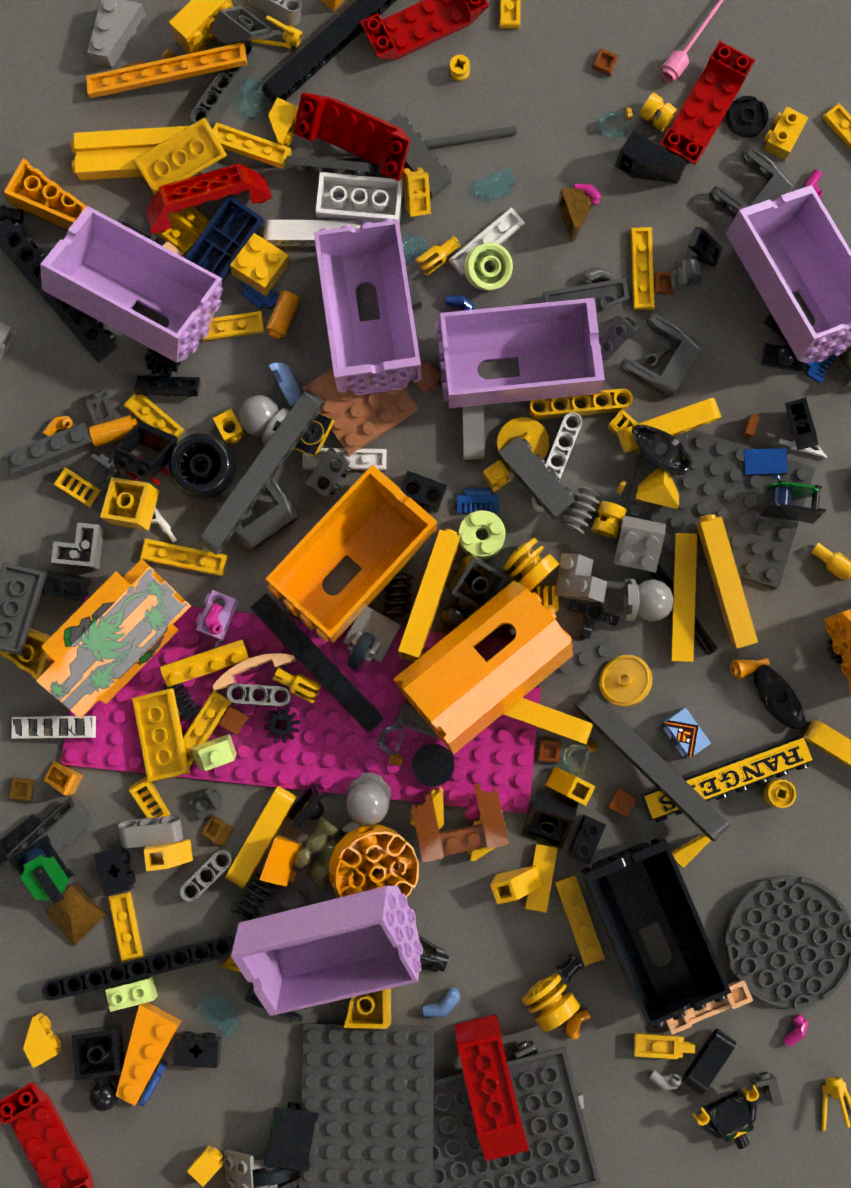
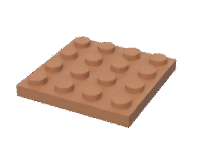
[303,368,418,457]

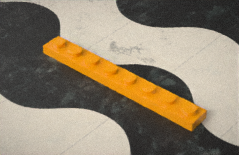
[86,42,247,98]

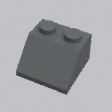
[210,6,272,44]

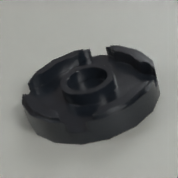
[727,96,769,138]
[412,744,454,787]

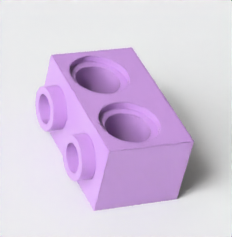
[195,590,239,640]

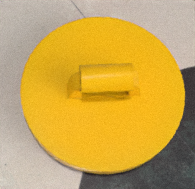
[497,417,550,459]
[599,655,652,707]

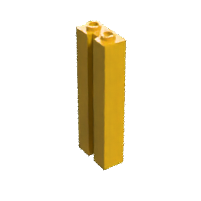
[71,126,202,180]
[695,514,758,648]
[398,529,460,662]

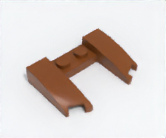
[412,783,509,863]

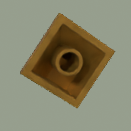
[558,188,591,242]
[46,883,107,945]

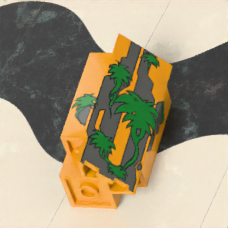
[36,559,191,719]

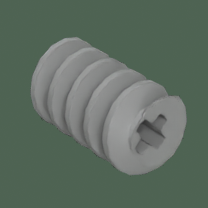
[562,486,602,534]

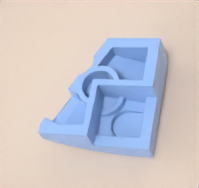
[269,363,303,408]

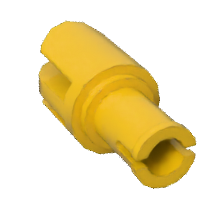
[415,236,461,276]
[811,542,851,580]
[537,585,559,613]
[273,668,322,704]

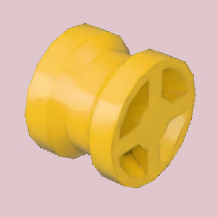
[449,54,470,81]

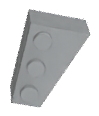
[87,0,147,68]

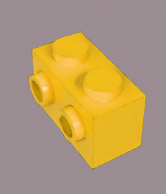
[763,106,809,161]

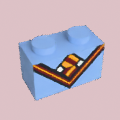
[662,708,711,758]

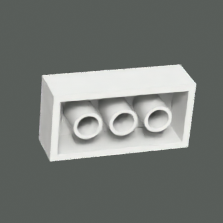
[316,172,403,225]

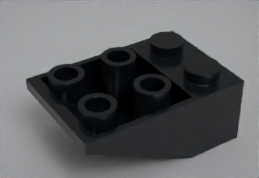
[615,130,687,183]

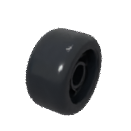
[169,433,235,499]

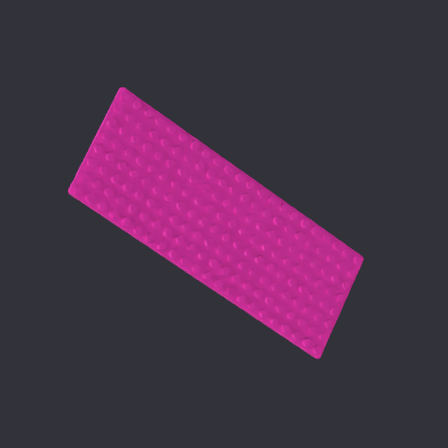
[61,596,541,813]

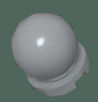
[238,395,289,445]
[623,579,674,622]
[346,773,391,826]

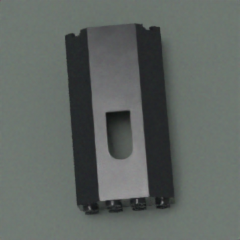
[580,837,732,1029]

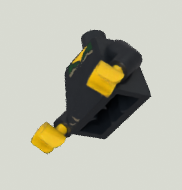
[693,1084,759,1149]

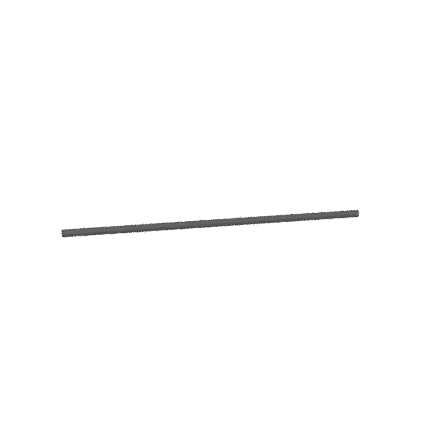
[250,126,517,175]

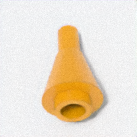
[729,658,770,680]

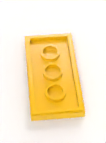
[133,117,227,195]
[132,689,190,783]

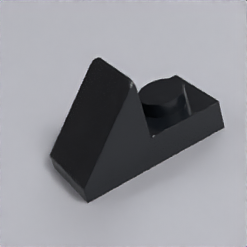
[686,227,723,267]

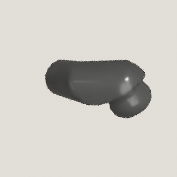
[582,267,613,285]

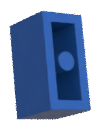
[744,448,788,479]

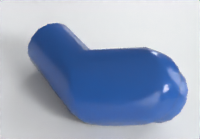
[446,295,475,311]

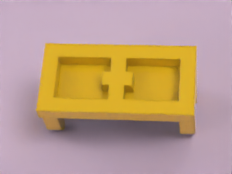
[402,167,431,217]

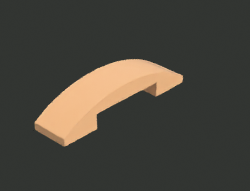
[213,653,297,691]
[666,979,753,1035]

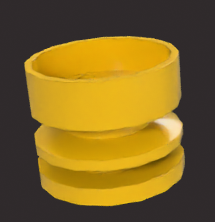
[502,538,559,592]
[521,973,581,1032]

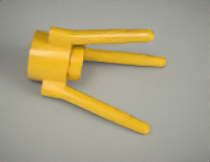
[251,16,303,50]
[821,1077,851,1131]

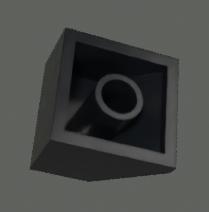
[521,789,578,849]

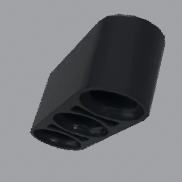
[682,1028,736,1095]

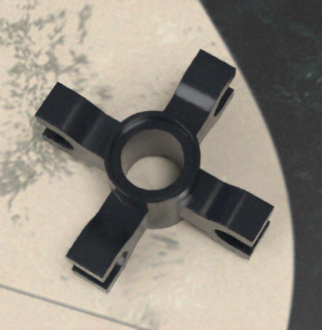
[567,592,620,639]

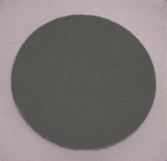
[725,875,851,1009]

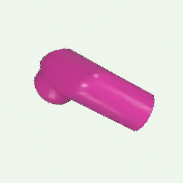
[805,169,823,198]
[574,183,602,205]
[204,602,223,635]
[465,794,481,821]
[783,1014,808,1047]

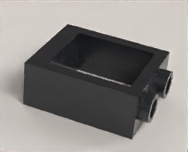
[113,421,178,481]

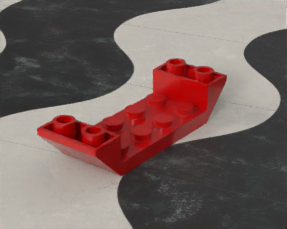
[360,0,489,60]
[660,40,756,165]
[293,93,411,181]
[146,163,272,234]
[455,1014,529,1161]
[0,1082,94,1188]

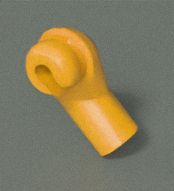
[43,416,73,436]
[565,1008,591,1040]

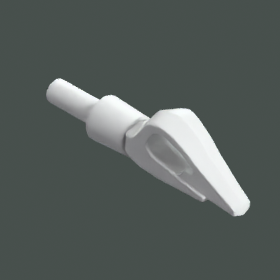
[778,439,827,459]
[151,507,177,543]

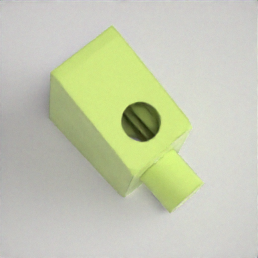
[191,734,237,771]

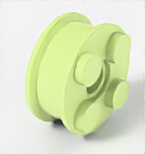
[464,243,513,291]
[458,510,506,559]

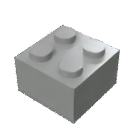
[614,516,666,573]

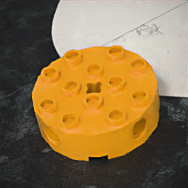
[329,824,419,898]

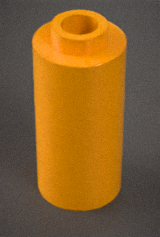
[266,290,301,340]
[89,415,138,447]

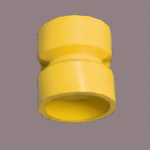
[638,93,678,132]
[591,501,627,538]
[761,779,796,808]

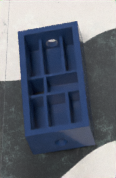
[185,195,264,286]

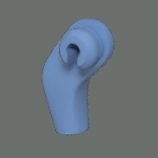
[423,988,460,1017]

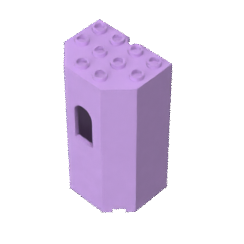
[726,185,851,364]
[40,206,223,363]
[314,219,422,395]
[436,298,605,408]
[231,885,423,1016]

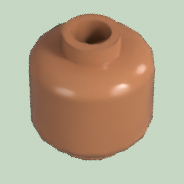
[414,360,441,392]

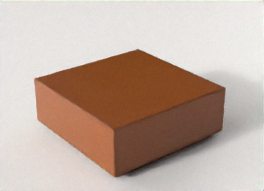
[592,48,619,77]
[654,272,676,295]
[741,414,759,440]
[219,706,249,735]
[537,739,561,763]
[607,788,637,818]

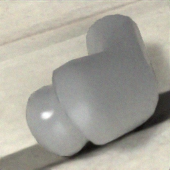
[647,1069,682,1091]

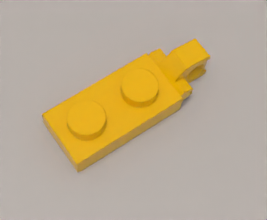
[633,1032,695,1059]

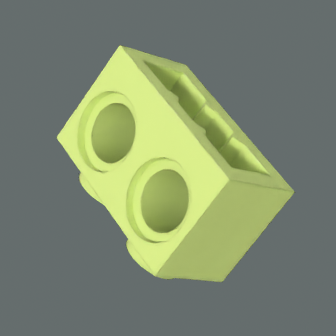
[105,976,158,1012]

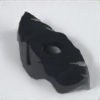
[632,425,692,475]
[754,665,806,729]

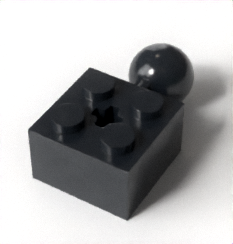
[440,551,509,631]
[71,1025,125,1112]

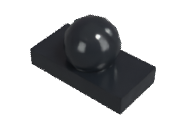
[761,343,805,373]
[288,782,324,829]

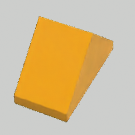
[44,761,83,796]

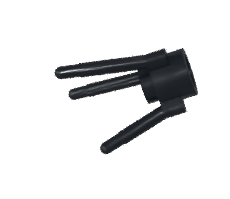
[418,935,449,973]

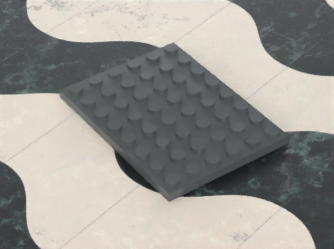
[617,429,815,589]
[299,1023,435,1188]
[433,1047,601,1188]

